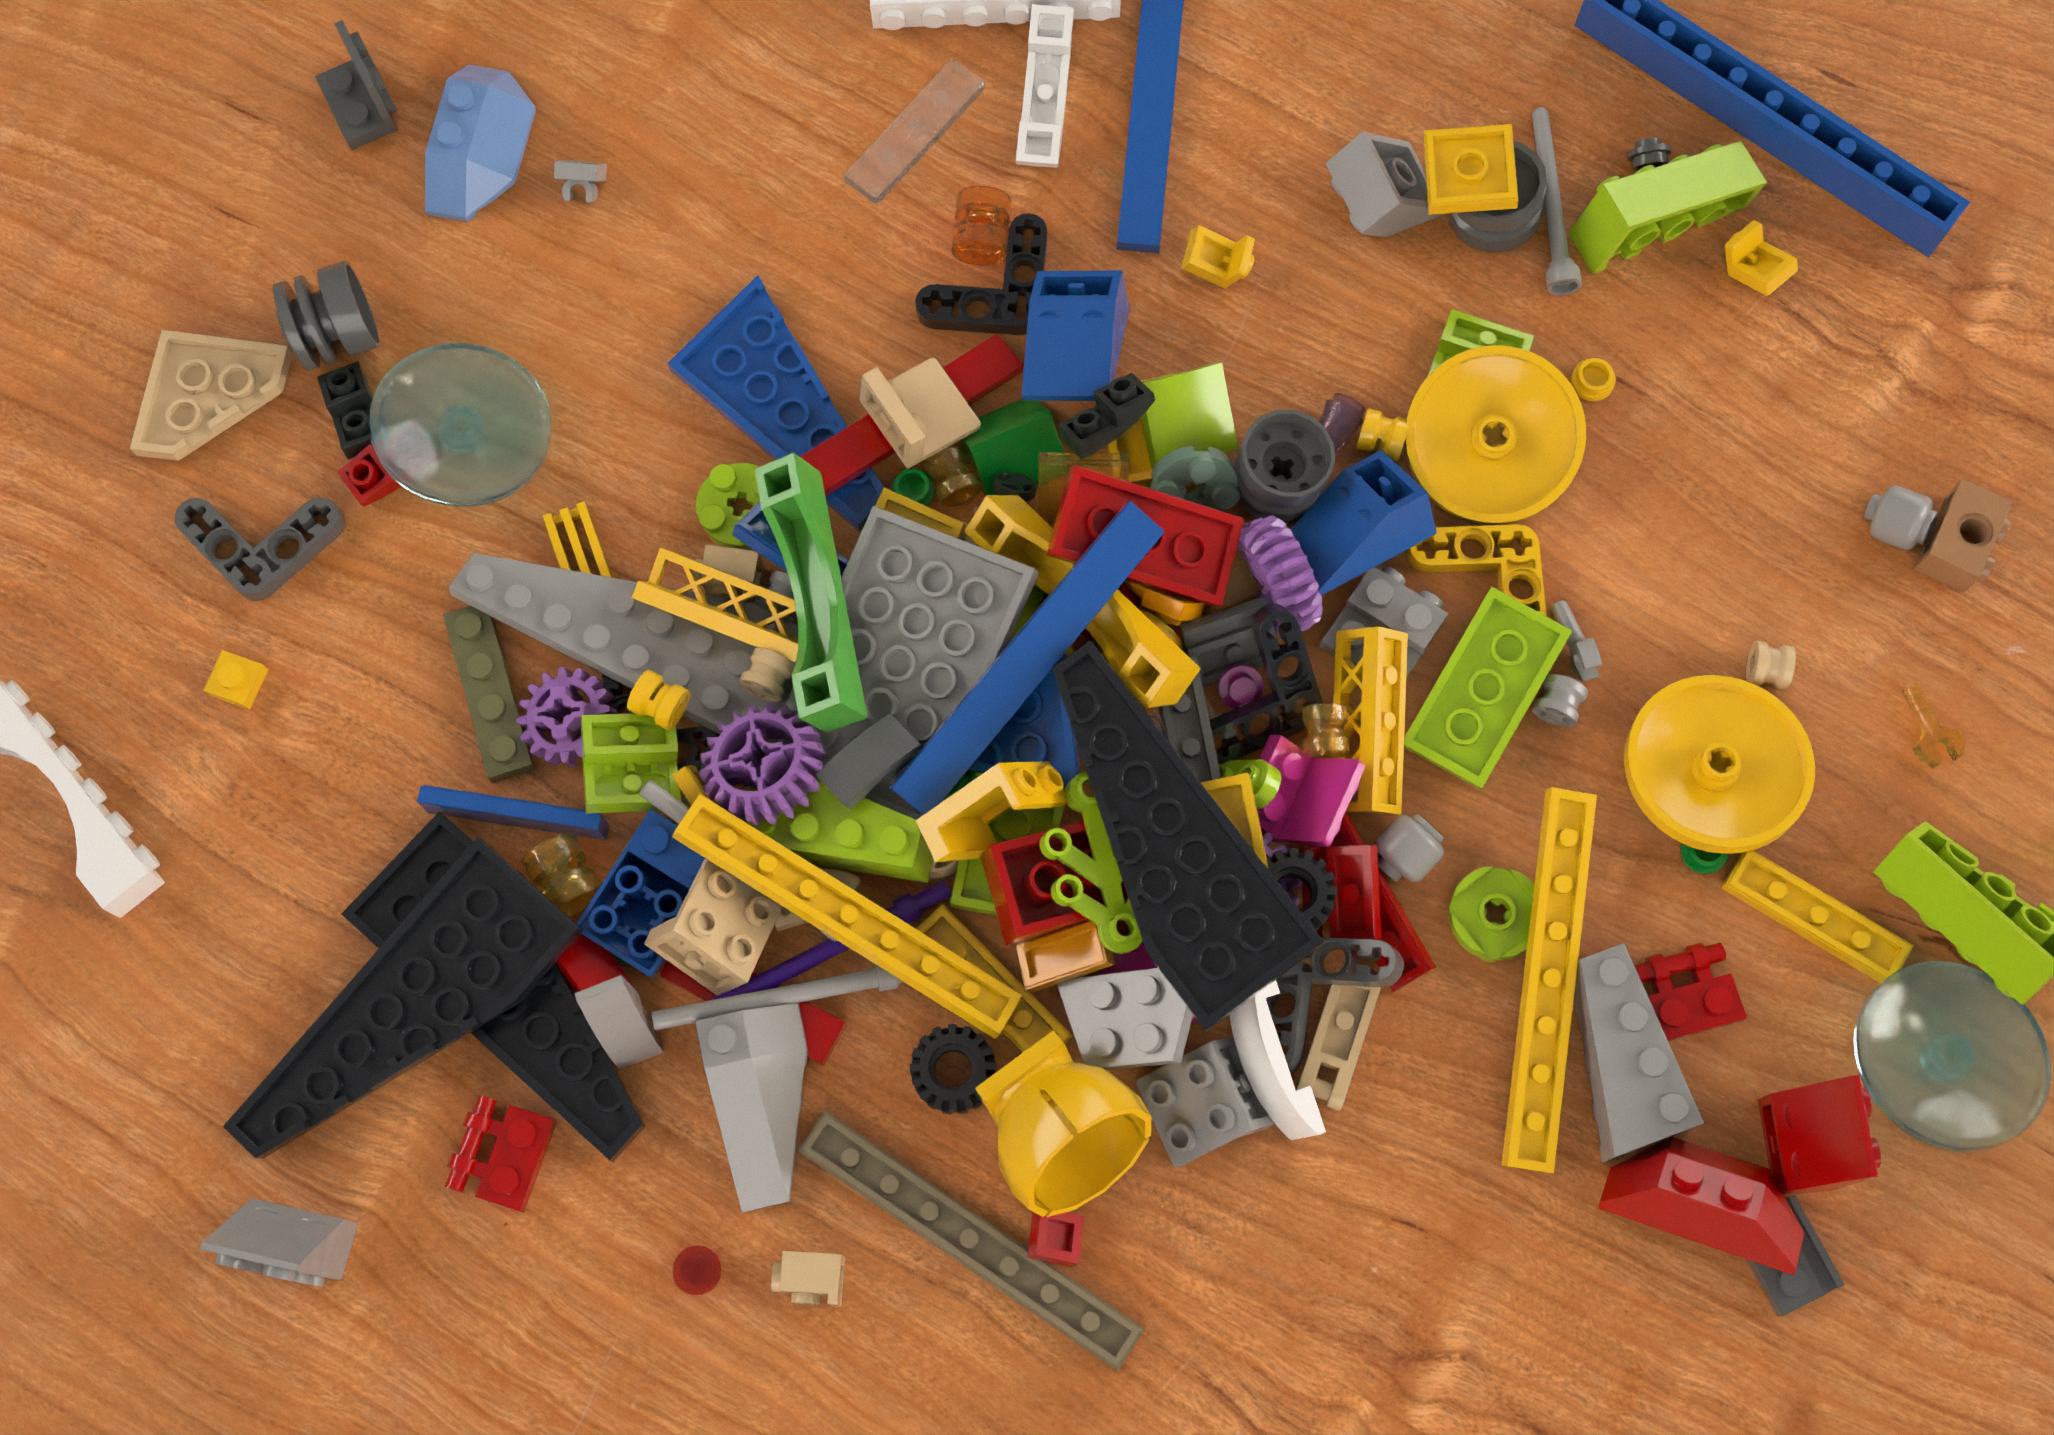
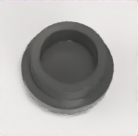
[1627,138,1671,171]

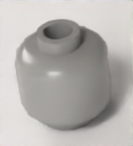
[1864,485,1938,550]
[1375,813,1445,883]

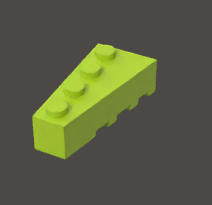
[1568,141,1767,275]
[744,773,933,883]
[1873,821,2054,1005]

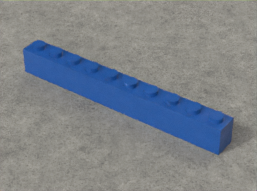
[1574,0,1970,258]

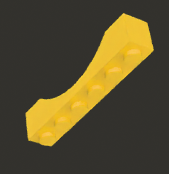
[964,495,1201,708]

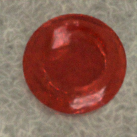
[672,1246,722,1295]

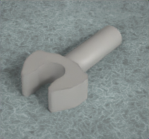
[1550,600,1602,682]

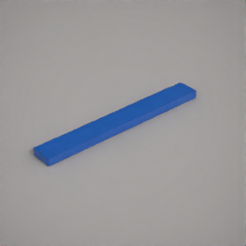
[1117,0,1184,253]
[889,501,1165,816]

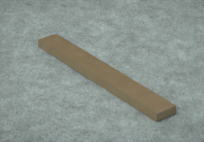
[798,1111,1144,1371]

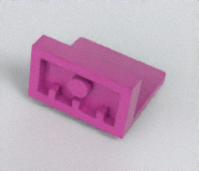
[1257,735,1365,847]

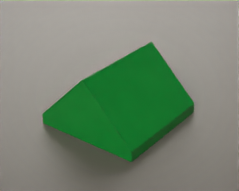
[959,399,1069,497]

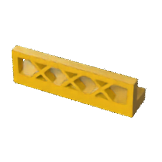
[632,548,798,662]
[1331,626,1408,816]

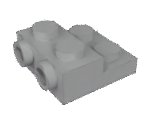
[1319,566,1449,679]

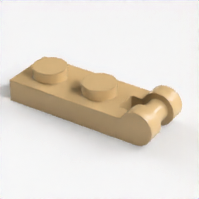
[1296,968,1381,1111]

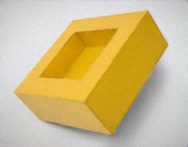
[203,650,269,710]

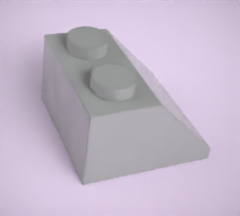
[1325,132,1442,238]

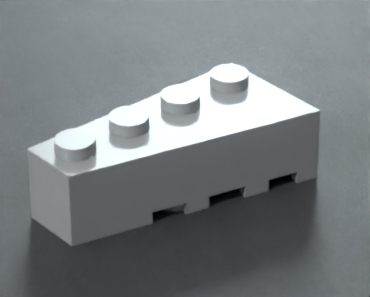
[1574,943,1704,1163]

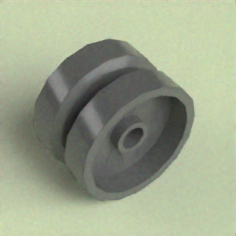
[1448,141,1547,253]

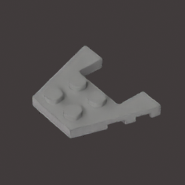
[1057,968,1193,1071]

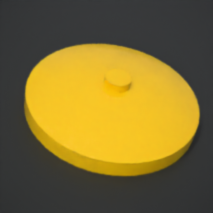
[1405,345,1586,525]
[1624,675,1815,854]

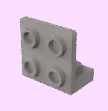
[1137,1037,1275,1167]

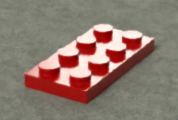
[1046,465,1244,607]

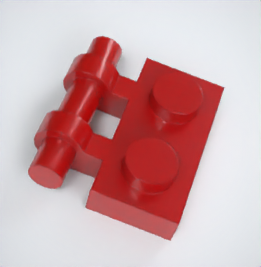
[1299,845,1382,940]
[1634,942,1747,1041]
[445,1095,557,1213]

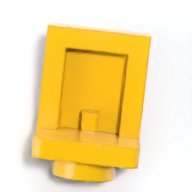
[1725,220,1798,296]
[1181,225,1255,289]

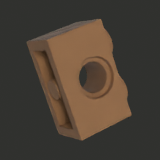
[1913,479,2013,592]

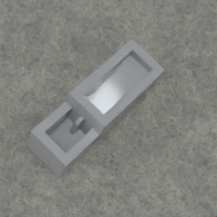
[575,975,664,1070]

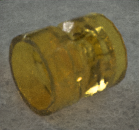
[521,833,602,917]

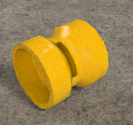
[1355,408,1409,462]
[627,669,691,731]

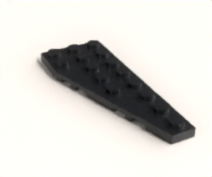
[1052,641,1324,1032]
[341,811,645,1162]
[223,837,584,1159]

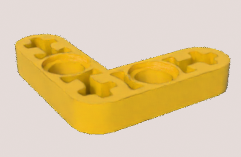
[1406,524,1547,616]

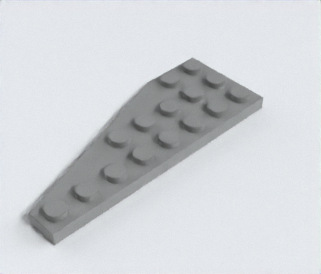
[449,553,798,741]

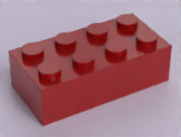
[980,821,1128,946]

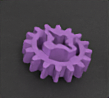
[516,667,618,767]

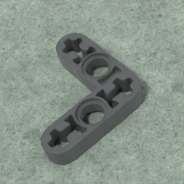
[175,497,345,601]
[1266,937,1404,1073]

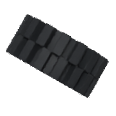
[1267,848,1337,931]
[910,1024,996,1115]

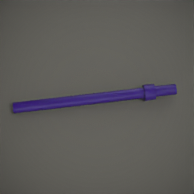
[708,880,952,1001]

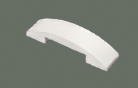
[1016,4,1074,168]
[1230,980,1326,1140]

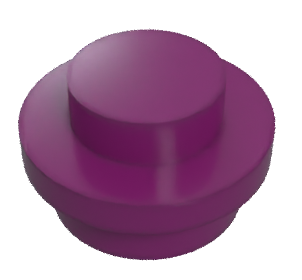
[1218,664,1263,708]

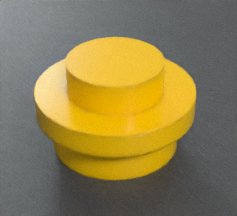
[1571,358,1616,401]

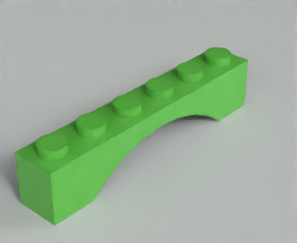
[755,453,868,733]

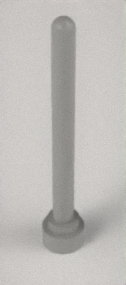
[1532,107,1582,296]

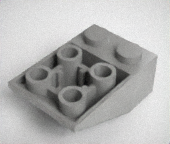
[200,1198,358,1287]

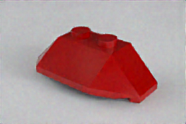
[1598,1137,1805,1275]

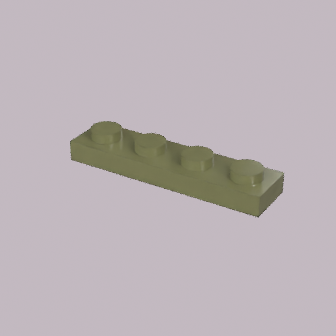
[443,606,535,783]

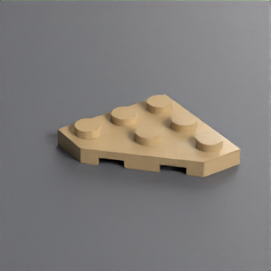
[130,330,293,461]

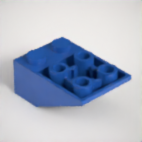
[1022,270,1129,401]
[1291,450,1437,596]
[577,809,705,978]

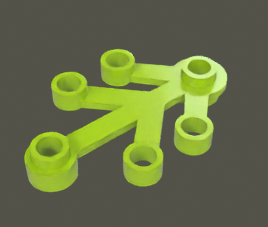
[1039,772,1143,954]

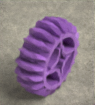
[1235,515,1323,633]
[699,702,827,828]

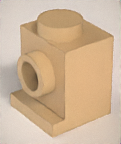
[694,545,764,604]
[771,1251,845,1307]

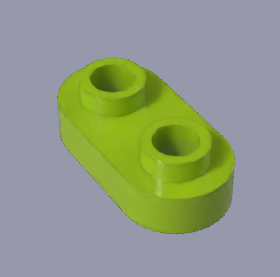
[1219,759,1281,809]

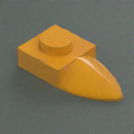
[1123,580,1205,626]

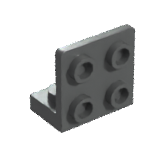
[315,20,397,151]

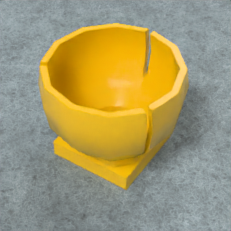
[975,1030,1152,1217]

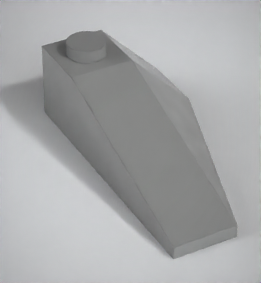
[695,1003,808,1212]

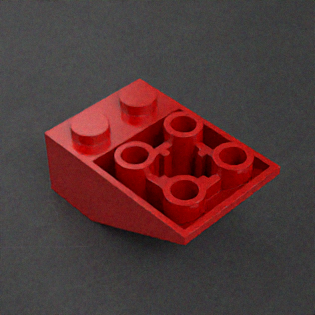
[1758,1075,1881,1195]

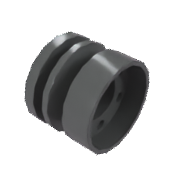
[273,261,380,371]
[1233,410,1335,525]

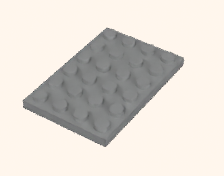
[769,506,1039,820]

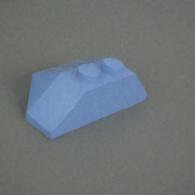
[425,64,536,222]

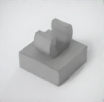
[554,160,607,202]

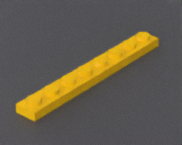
[1501,787,1597,1174]
[672,794,1022,1039]

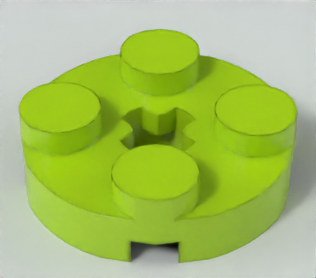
[696,463,760,550]
[1447,866,1534,962]

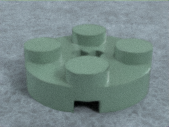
[1148,446,1240,512]

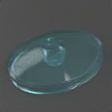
[370,343,551,507]
[1854,961,2051,1152]

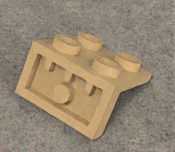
[860,358,981,469]
[644,858,781,996]

